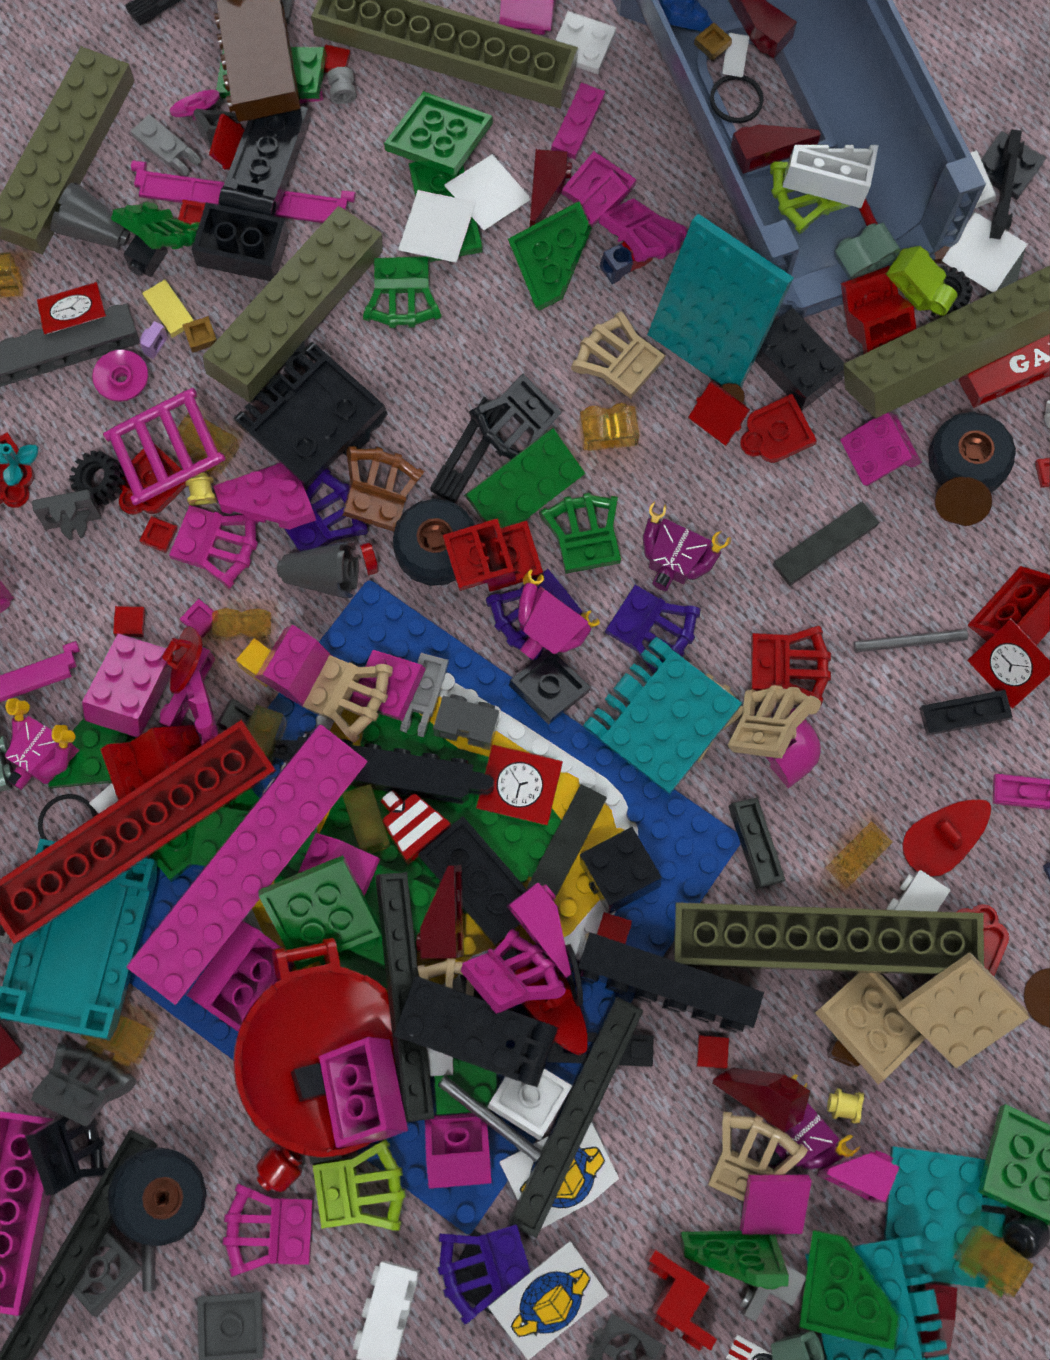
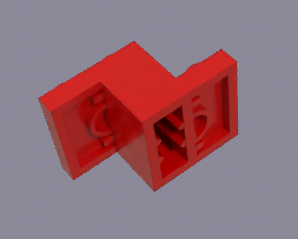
[841,265,916,354]
[442,518,544,592]
[100,725,201,801]
[644,1249,717,1351]

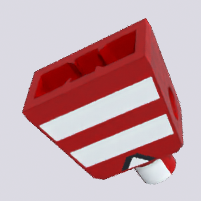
[381,790,451,865]

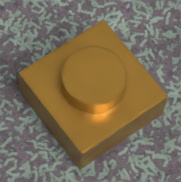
[694,22,732,61]
[182,316,217,353]

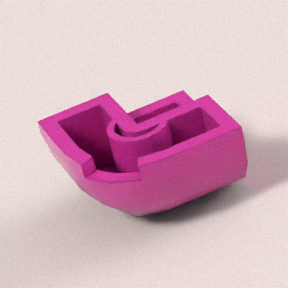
[765,708,821,789]

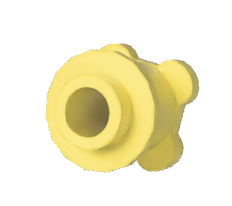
[185,472,217,506]
[827,1088,864,1124]

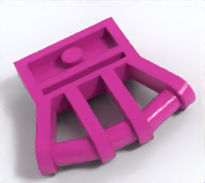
[598,198,688,262]
[169,505,259,589]
[185,669,219,746]
[460,929,566,1014]
[222,1183,313,1277]

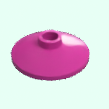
[169,90,220,120]
[92,350,148,402]

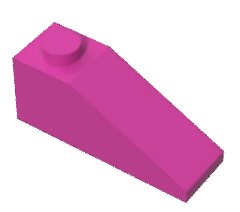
[507,883,571,978]

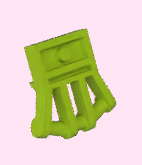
[770,162,851,234]
[312,1139,406,1231]

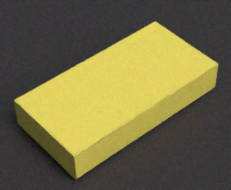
[142,280,194,338]

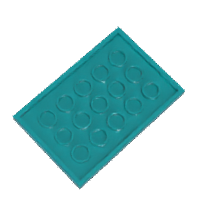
[647,214,794,388]

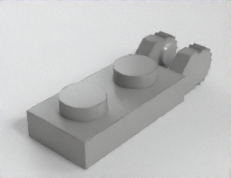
[131,114,201,177]
[400,653,449,737]

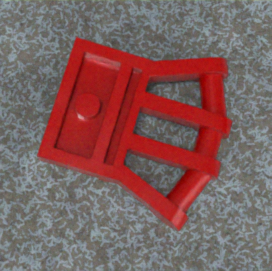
[751,626,831,707]

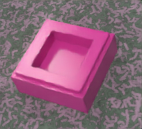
[180,599,221,638]

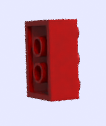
[968,566,1050,646]

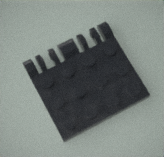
[233,342,386,487]

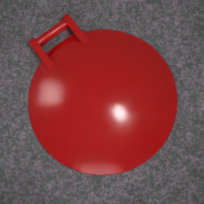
[233,938,396,1157]

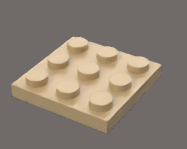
[897,952,1030,1068]
[815,972,926,1084]

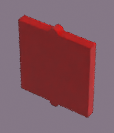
[209,114,244,170]
[688,381,750,446]

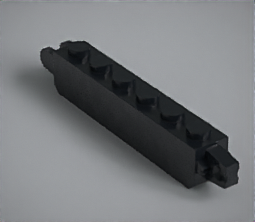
[273,734,494,805]

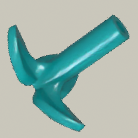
[0,443,39,486]

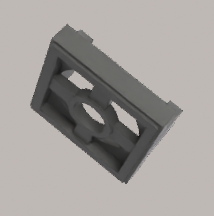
[31,489,102,541]
[73,1230,142,1318]
[586,1314,667,1360]

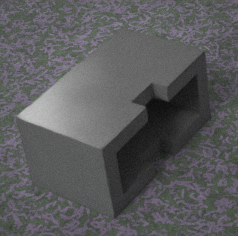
[433,694,499,750]

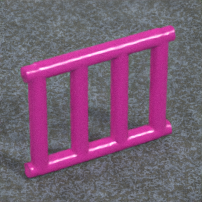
[103,388,226,505]

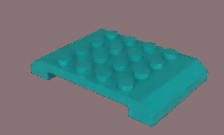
[0,839,157,1041]

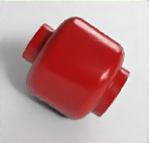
[256,1145,303,1192]

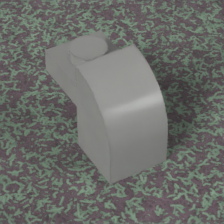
[739,1265,806,1322]

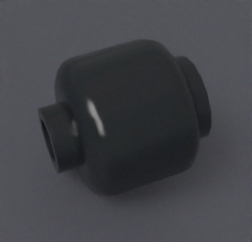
[1002,1212,1050,1259]

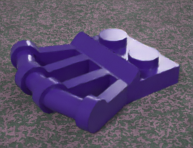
[283,468,368,552]
[485,569,583,661]
[605,584,701,673]
[437,1224,531,1325]

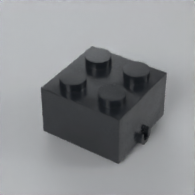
[580,827,662,914]

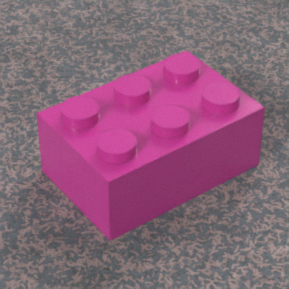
[82,633,173,737]

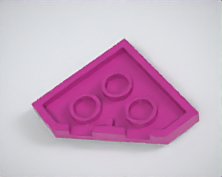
[213,463,316,530]

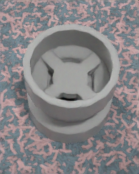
[327,67,356,104]

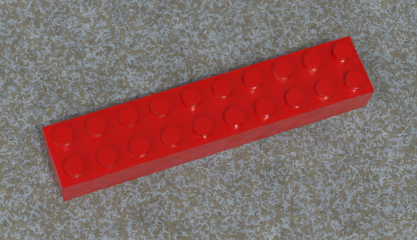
[0,720,276,944]

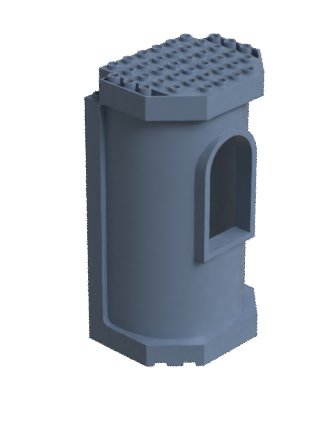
[613,0,986,318]

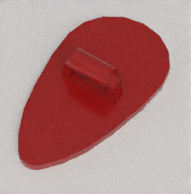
[161,626,203,694]
[902,799,991,876]
[514,963,588,1055]

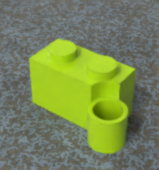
[886,246,958,316]

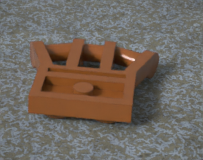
[342,446,425,532]

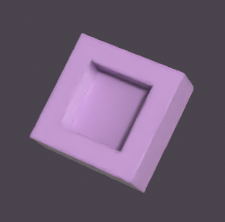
[140,321,168,359]

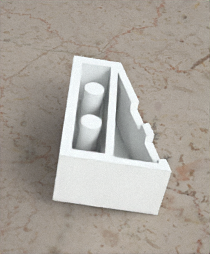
[782,145,879,208]
[353,1260,420,1360]

